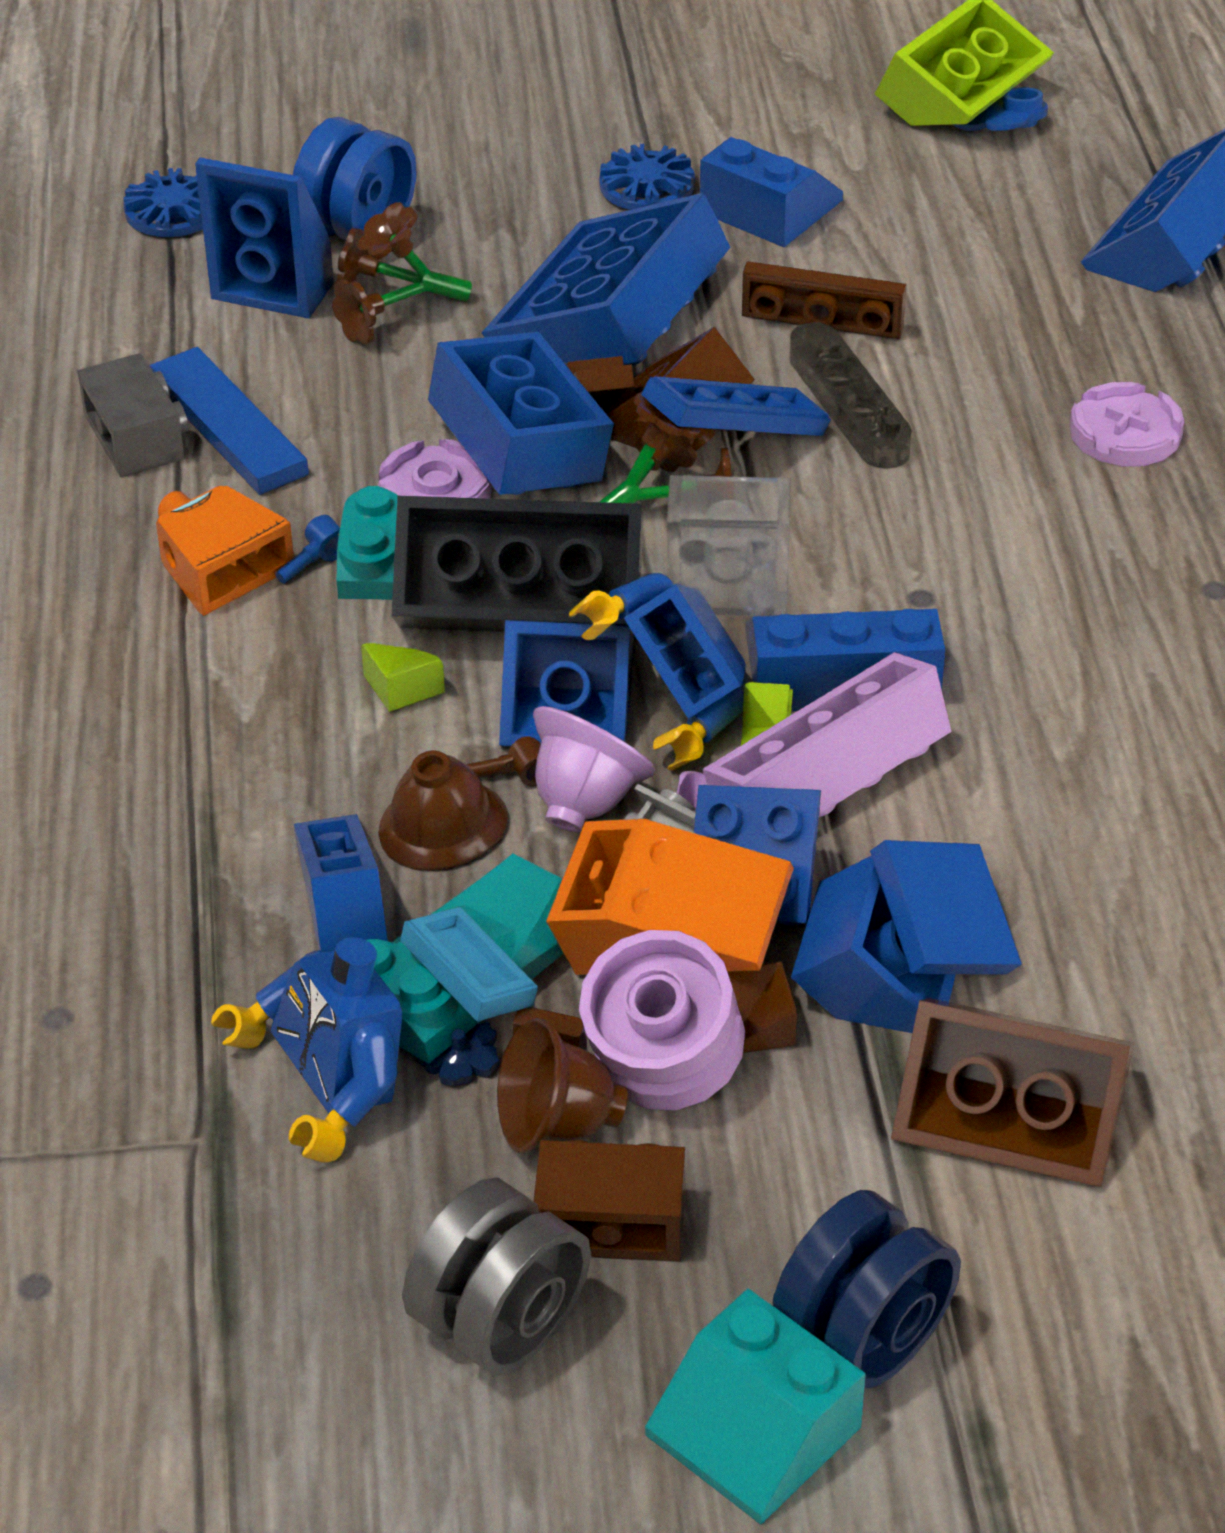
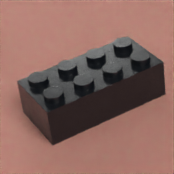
[392,495,644,636]

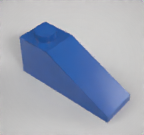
[294,814,388,952]

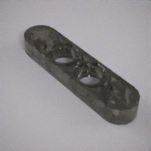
[789,322,912,469]

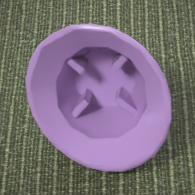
[533,706,655,832]

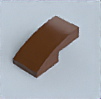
[566,356,635,396]

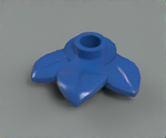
[952,87,1048,131]

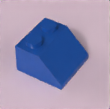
[700,137,843,247]
[499,620,634,746]
[791,856,956,1033]

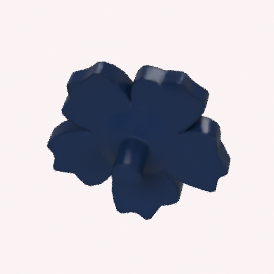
[416,1022,500,1086]

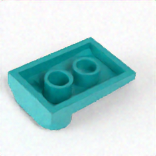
[336,486,398,600]
[366,853,564,1064]

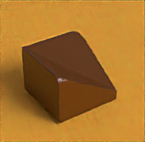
[727,962,797,1053]

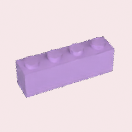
[703,652,952,817]

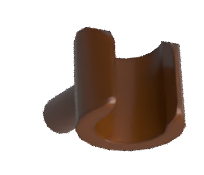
[466,736,541,786]

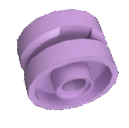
[579,930,745,1110]

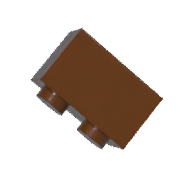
[533,1140,685,1262]

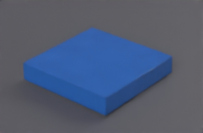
[870,840,1022,975]

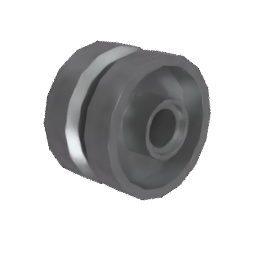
[402,1177,591,1376]

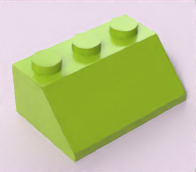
[875,0,1054,126]

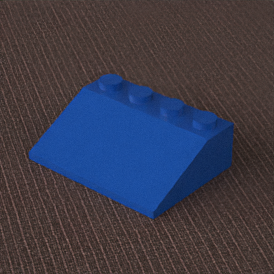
[481,193,731,367]

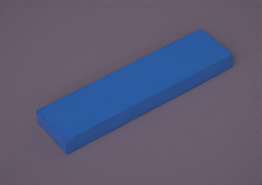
[149,346,309,495]
[641,376,832,436]

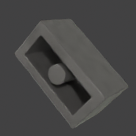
[77,353,189,477]

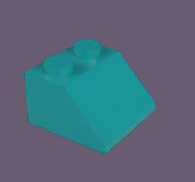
[645,1288,866,1525]

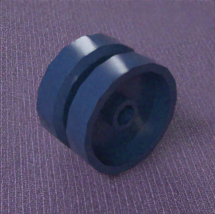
[773,1190,961,1388]

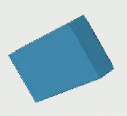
[400,907,538,1022]

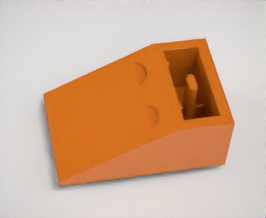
[546,819,794,975]

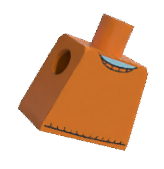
[156,486,294,616]

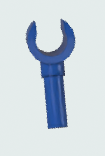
[275,515,340,584]

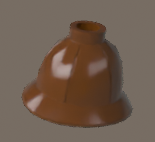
[378,750,509,871]
[497,1018,628,1154]

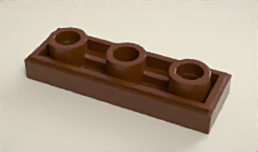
[742,261,907,339]

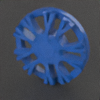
[599,144,695,210]
[124,168,203,237]

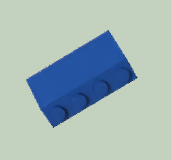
[1081,129,1225,292]

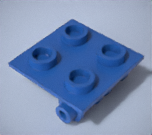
[694,785,821,926]

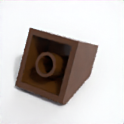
[603,327,755,451]

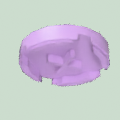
[1069,382,1184,466]

